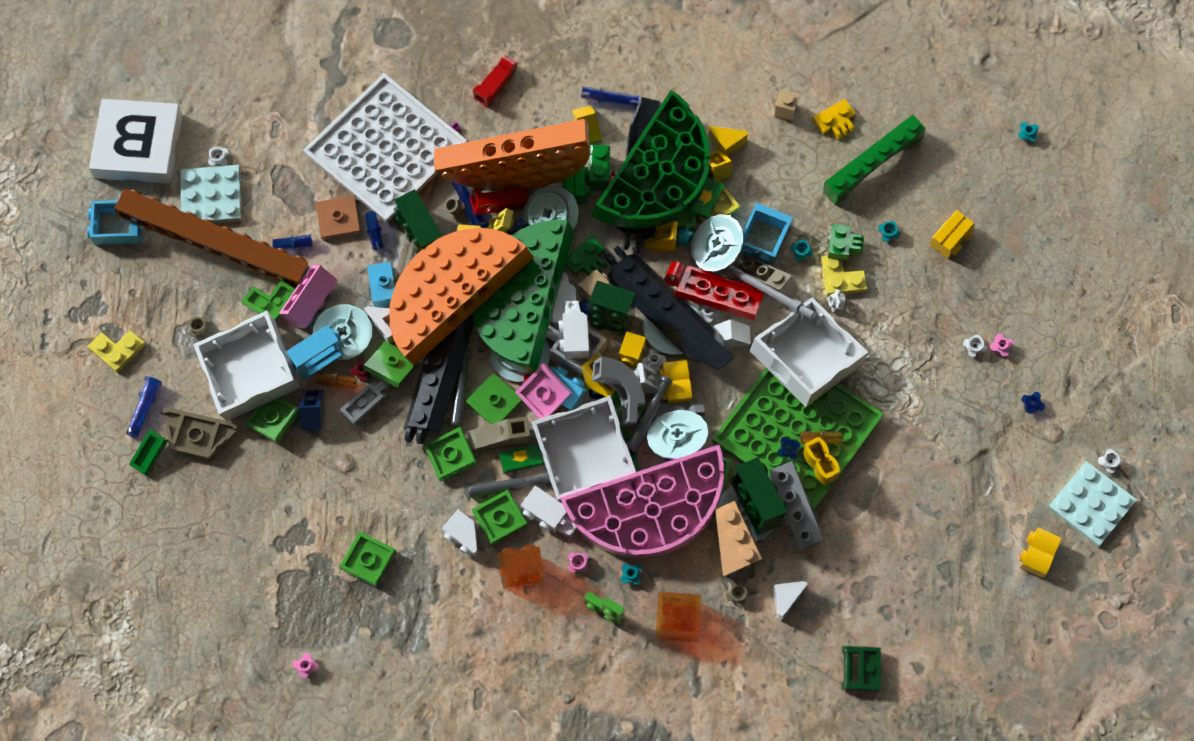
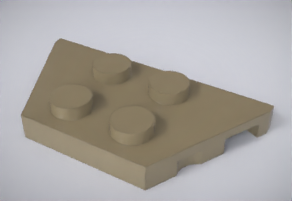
[163,407,240,460]

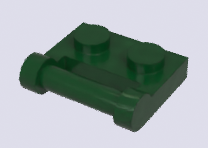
[841,646,881,692]

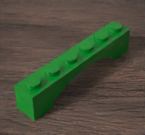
[823,115,926,205]

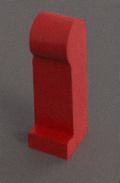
[473,55,518,108]
[470,187,529,215]

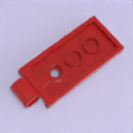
[664,261,764,320]

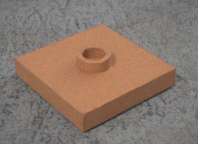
[315,195,361,240]

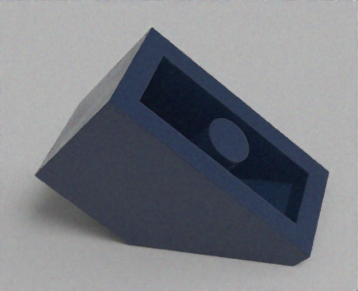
[299,389,324,431]

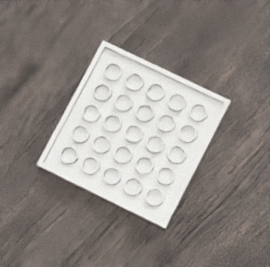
[303,73,467,223]

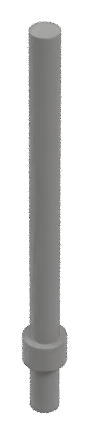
[723,265,815,319]

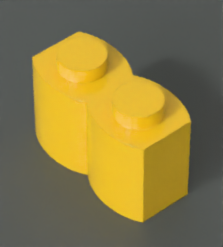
[659,360,692,404]
[803,437,840,486]
[1018,528,1061,578]

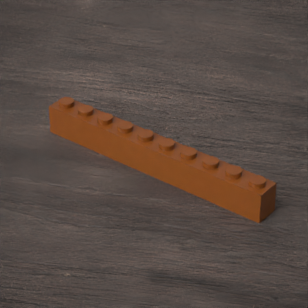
[114,189,309,288]

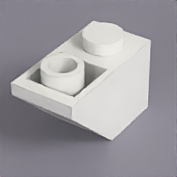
[442,509,478,558]

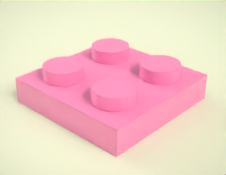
[515,363,572,419]

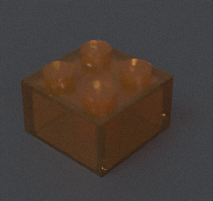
[497,545,545,588]
[655,592,701,642]

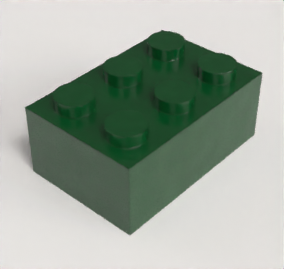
[393,189,443,255]
[589,280,636,337]
[730,457,787,536]

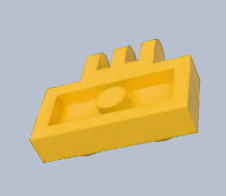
[812,99,856,140]

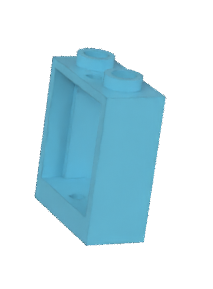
[87,200,143,245]
[740,203,793,265]
[286,325,344,381]

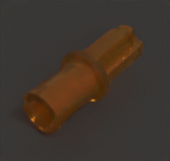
[316,371,357,389]
[800,430,842,445]

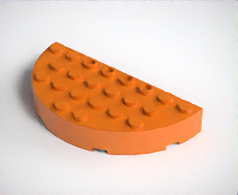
[434,119,590,191]
[389,228,534,366]

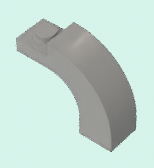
[592,357,645,427]

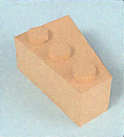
[716,501,763,576]

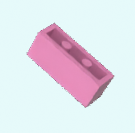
[279,265,338,328]

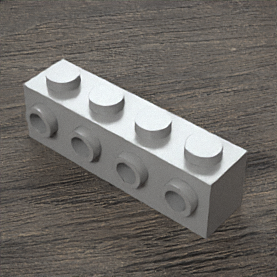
[769,461,825,549]

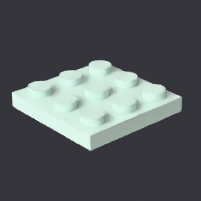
[181,165,241,223]
[1048,461,1137,547]

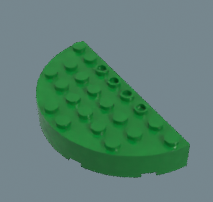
[590,90,710,229]
[472,220,574,374]

